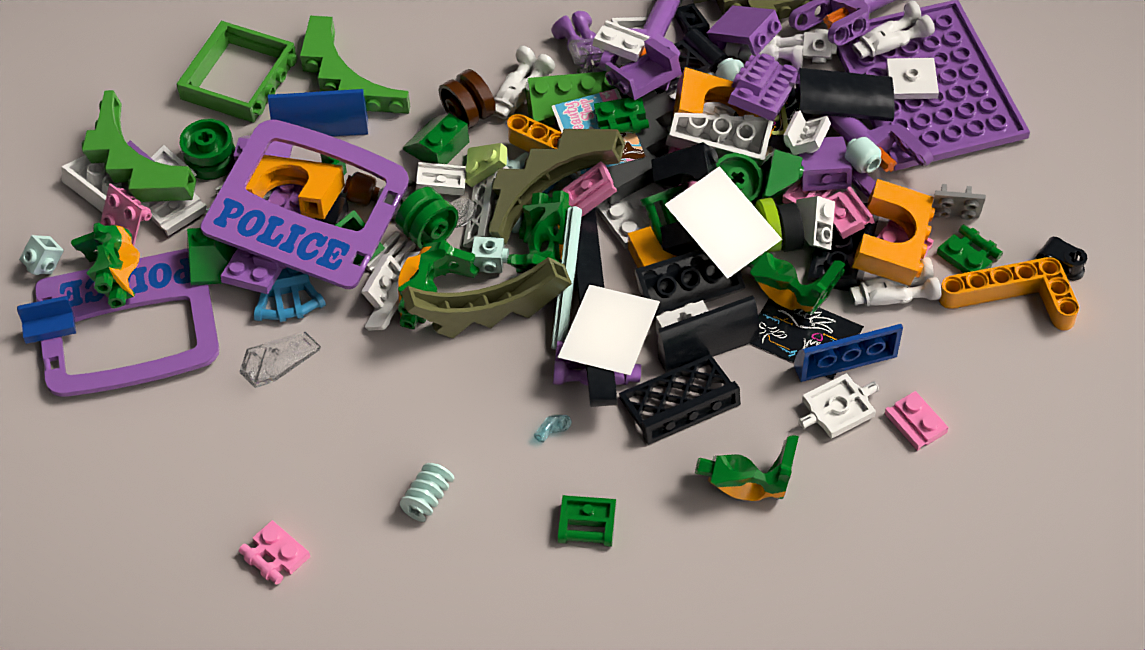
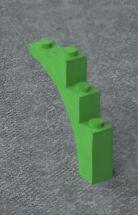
[300,15,411,114]
[82,90,196,202]

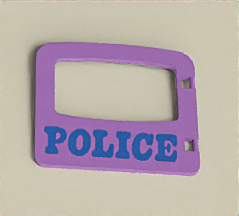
[201,120,409,289]
[35,248,219,397]

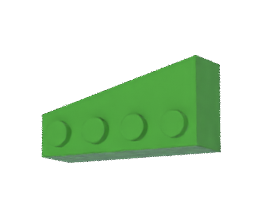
[525,71,623,125]

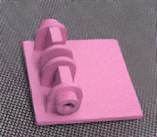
[100,184,152,246]

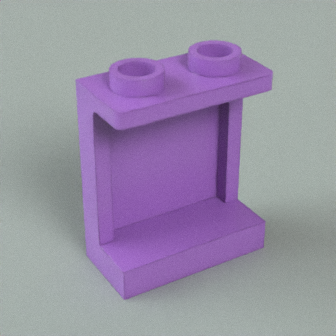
[707,5,782,55]
[605,37,682,100]
[796,136,852,191]

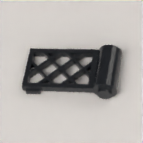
[655,29,729,96]

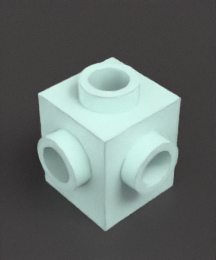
[19,235,64,275]
[472,236,509,273]

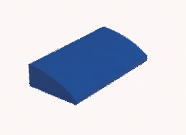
[268,89,368,137]
[794,324,903,382]

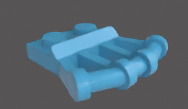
[254,267,326,323]

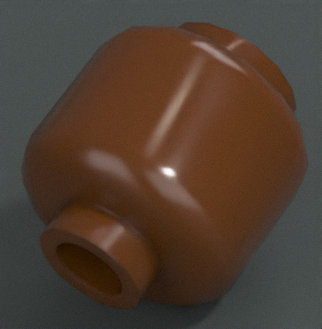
[343,172,380,206]

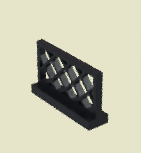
[619,354,741,445]

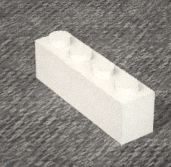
[666,113,773,167]

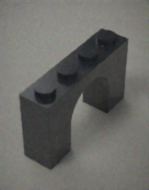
[651,142,718,256]

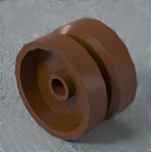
[438,69,496,129]

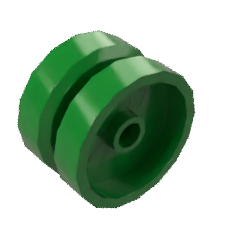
[179,119,235,180]
[716,153,763,203]
[395,187,459,249]

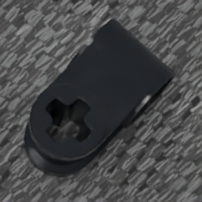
[1036,236,1088,281]

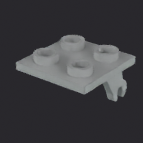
[932,184,986,220]

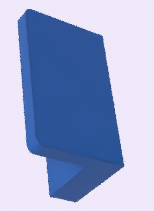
[17,296,76,344]

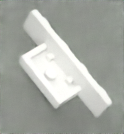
[361,251,420,331]

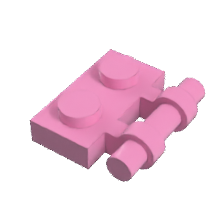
[239,520,310,585]

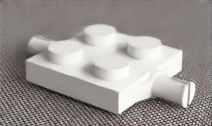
[798,373,879,439]

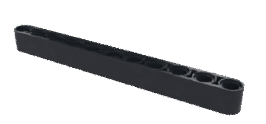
[576,208,617,407]

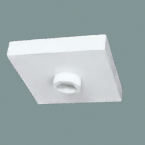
[886,58,939,99]

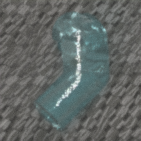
[534,415,572,443]

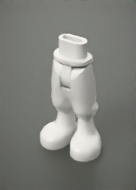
[852,0,935,59]
[725,34,804,71]
[493,46,555,119]
[850,257,941,306]

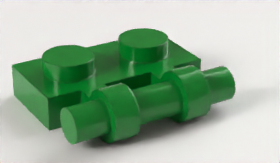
[594,97,649,134]
[937,224,1003,273]

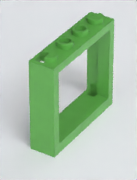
[176,20,297,123]

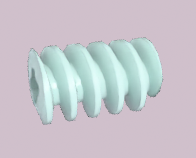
[400,463,455,522]

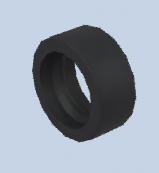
[776,203,804,252]

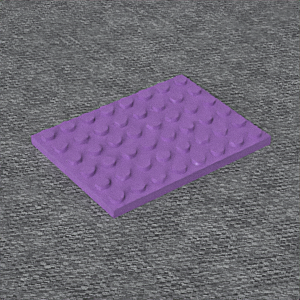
[835,0,1030,171]

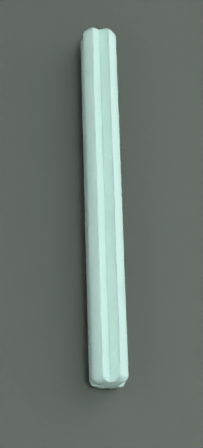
[551,206,582,350]

